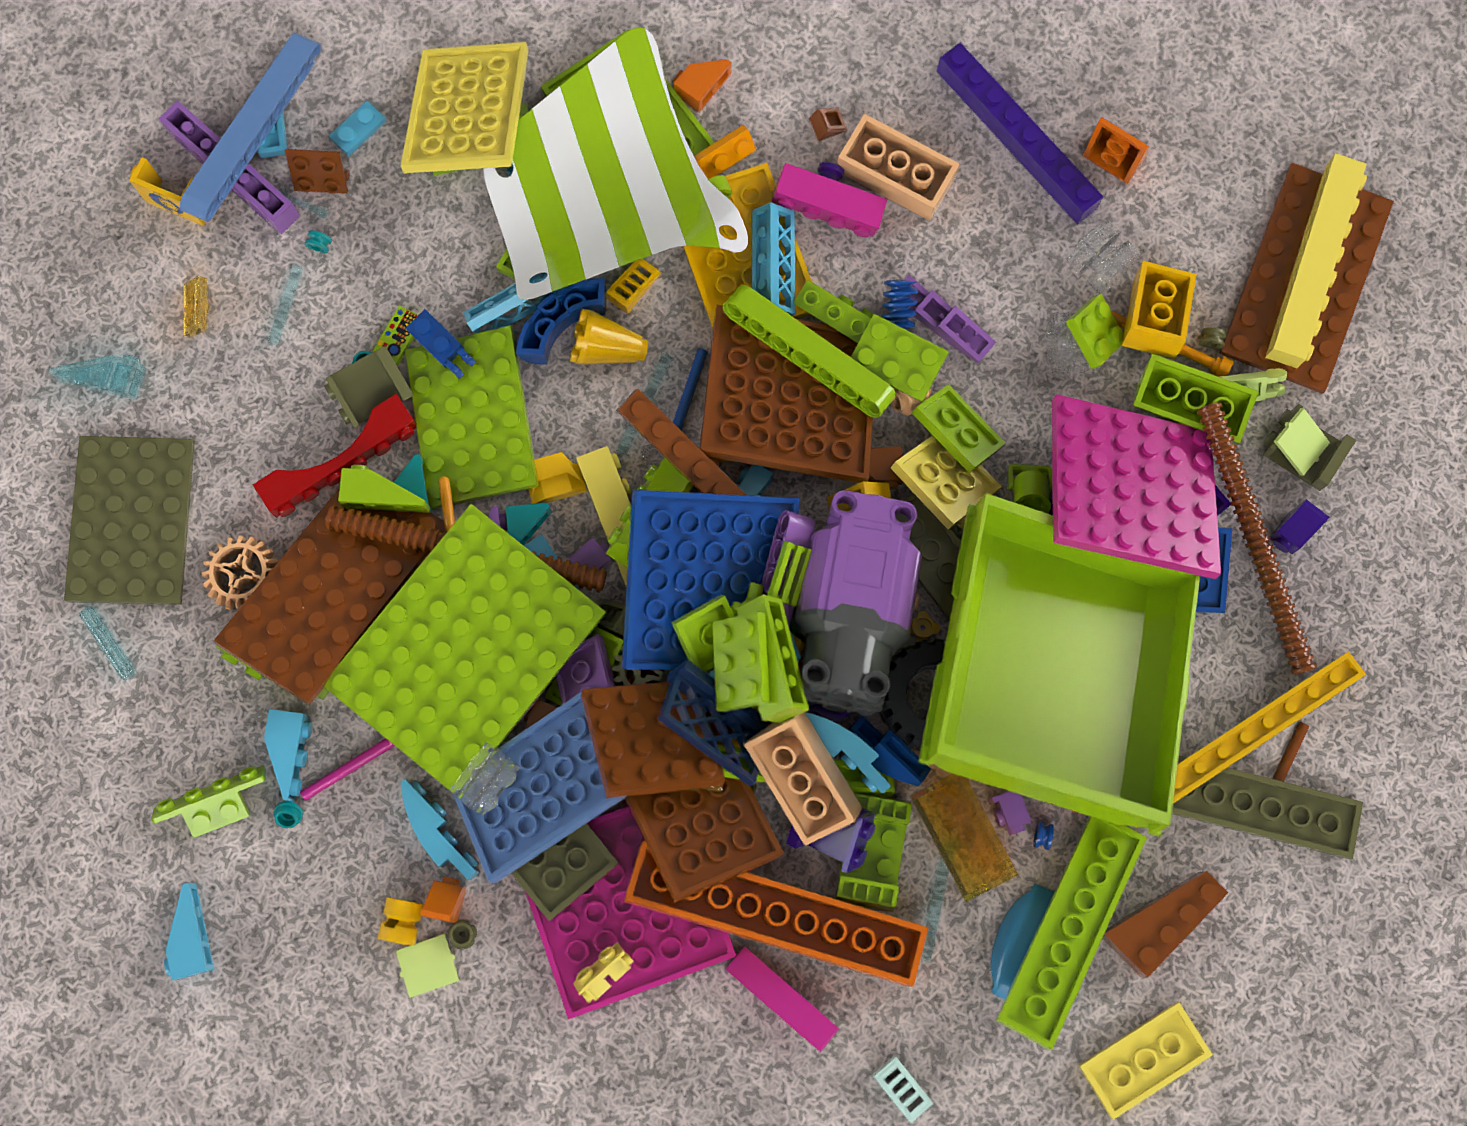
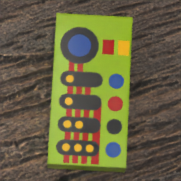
[372,305,418,366]

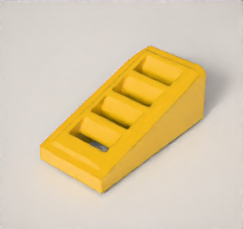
[605,259,661,314]

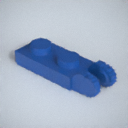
[405,309,476,379]

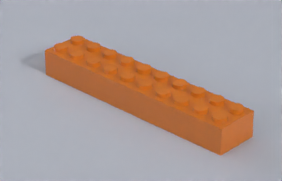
[623,841,929,987]

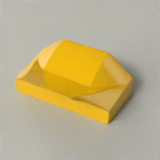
[528,452,587,504]

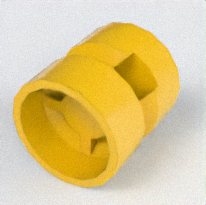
[377,897,424,946]

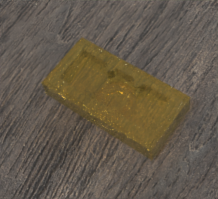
[184,276,209,337]

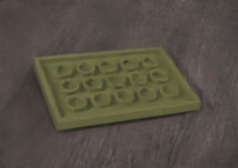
[64,436,195,605]

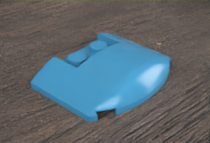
[990,884,1054,999]

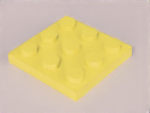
[891,435,1002,530]

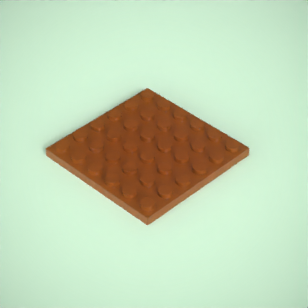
[699,304,873,483]

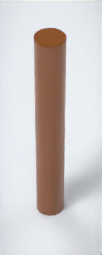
[1272,722,1309,782]

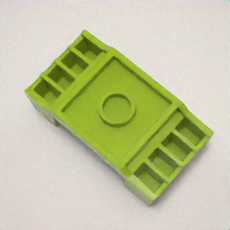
[835,793,912,912]

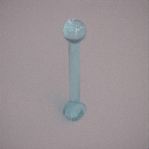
[278,189,328,219]

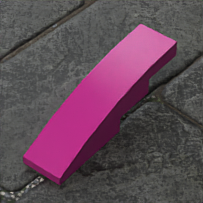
[725,946,839,1052]

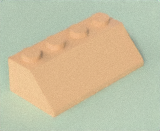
[744,712,862,846]

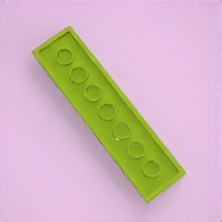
[995,816,1147,1050]

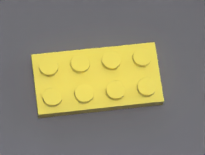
[1078,1002,1213,1120]

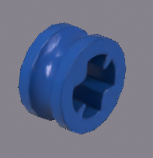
[1033,822,1054,850]

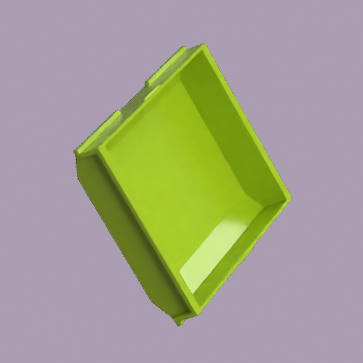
[919,493,1200,837]

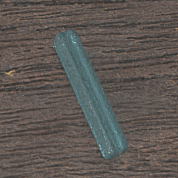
[79,606,137,681]

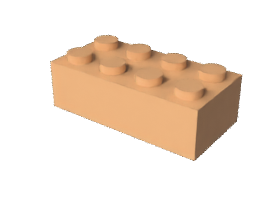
[837,114,960,221]

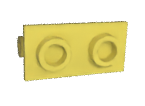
[573,942,633,1003]

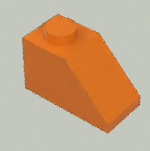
[673,59,732,112]
[420,876,467,922]

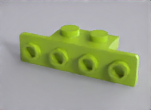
[794,280,874,343]
[151,765,266,838]

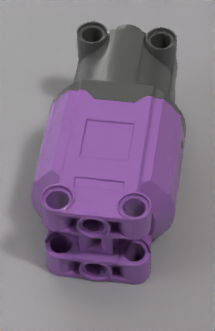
[794,490,922,716]

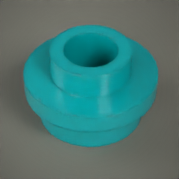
[273,801,303,829]

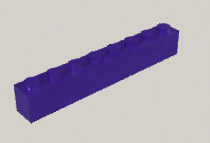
[936,42,1104,225]

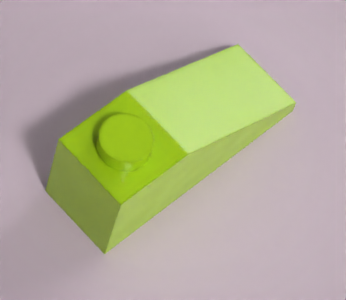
[338,465,430,513]

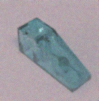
[49,354,147,400]

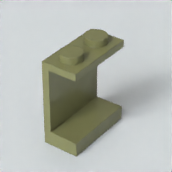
[324,346,414,428]
[1263,404,1357,491]

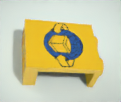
[129,157,206,226]

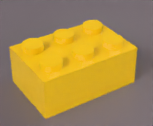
[1121,261,1197,359]

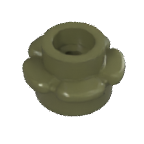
[448,920,477,949]

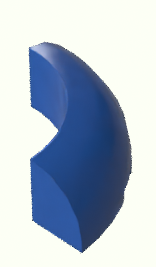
[516,278,606,365]

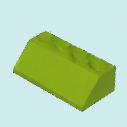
[606,458,693,568]

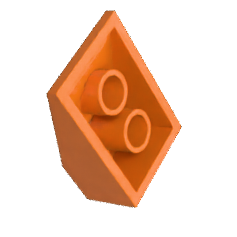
[1083,117,1150,184]

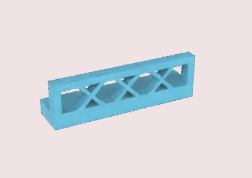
[752,202,795,316]
[463,272,570,334]

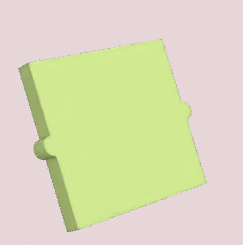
[1274,408,1330,476]
[396,934,460,998]

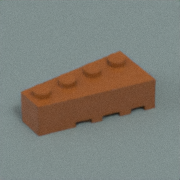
[1102,871,1229,978]

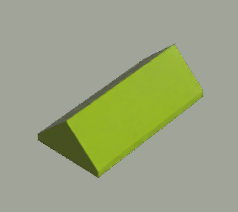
[1133,354,1259,444]

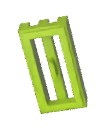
[767,541,812,606]

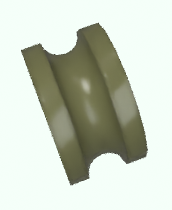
[1199,327,1227,350]

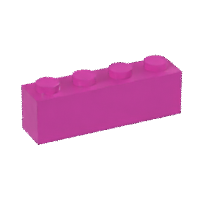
[771,163,888,237]

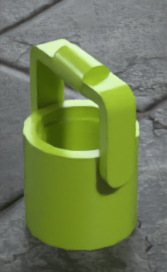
[1007,464,1053,514]

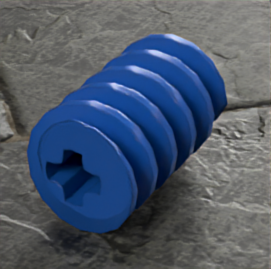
[881,280,918,334]

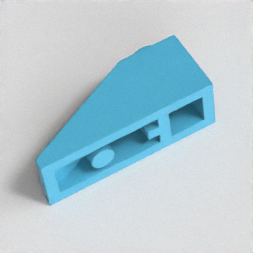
[164,883,214,981]

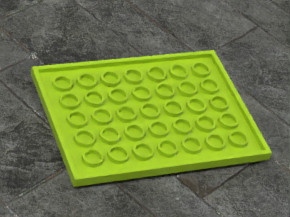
[324,504,607,796]

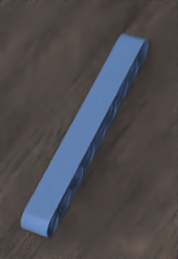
[180,33,321,222]

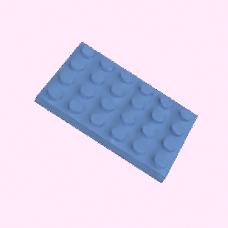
[453,688,627,884]

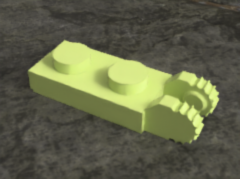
[1220,368,1287,401]

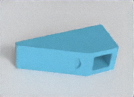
[264,709,313,802]

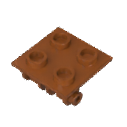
[285,149,350,194]

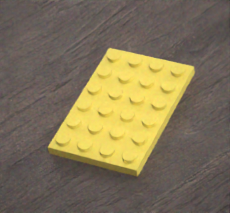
[401,42,529,173]

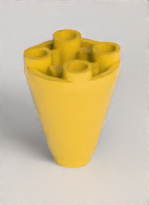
[569,309,648,365]

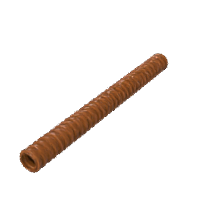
[1197,402,1317,675]
[325,504,607,593]

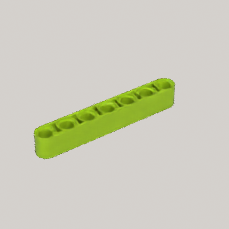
[723,285,896,418]

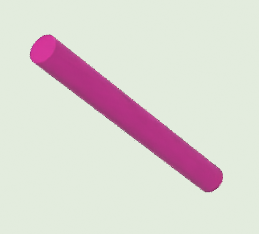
[300,738,395,801]

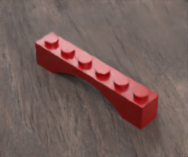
[252,394,417,518]

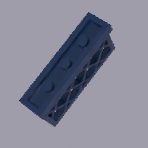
[658,659,772,786]

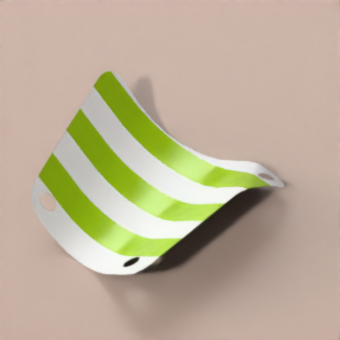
[483,27,748,299]

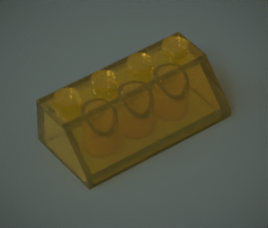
[910,773,1018,903]

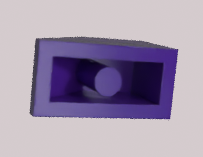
[1270,499,1329,554]

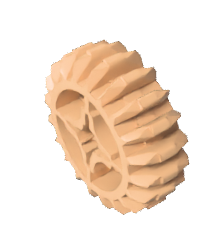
[201,535,279,611]

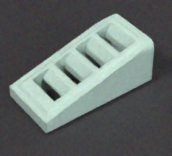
[872,1055,934,1123]

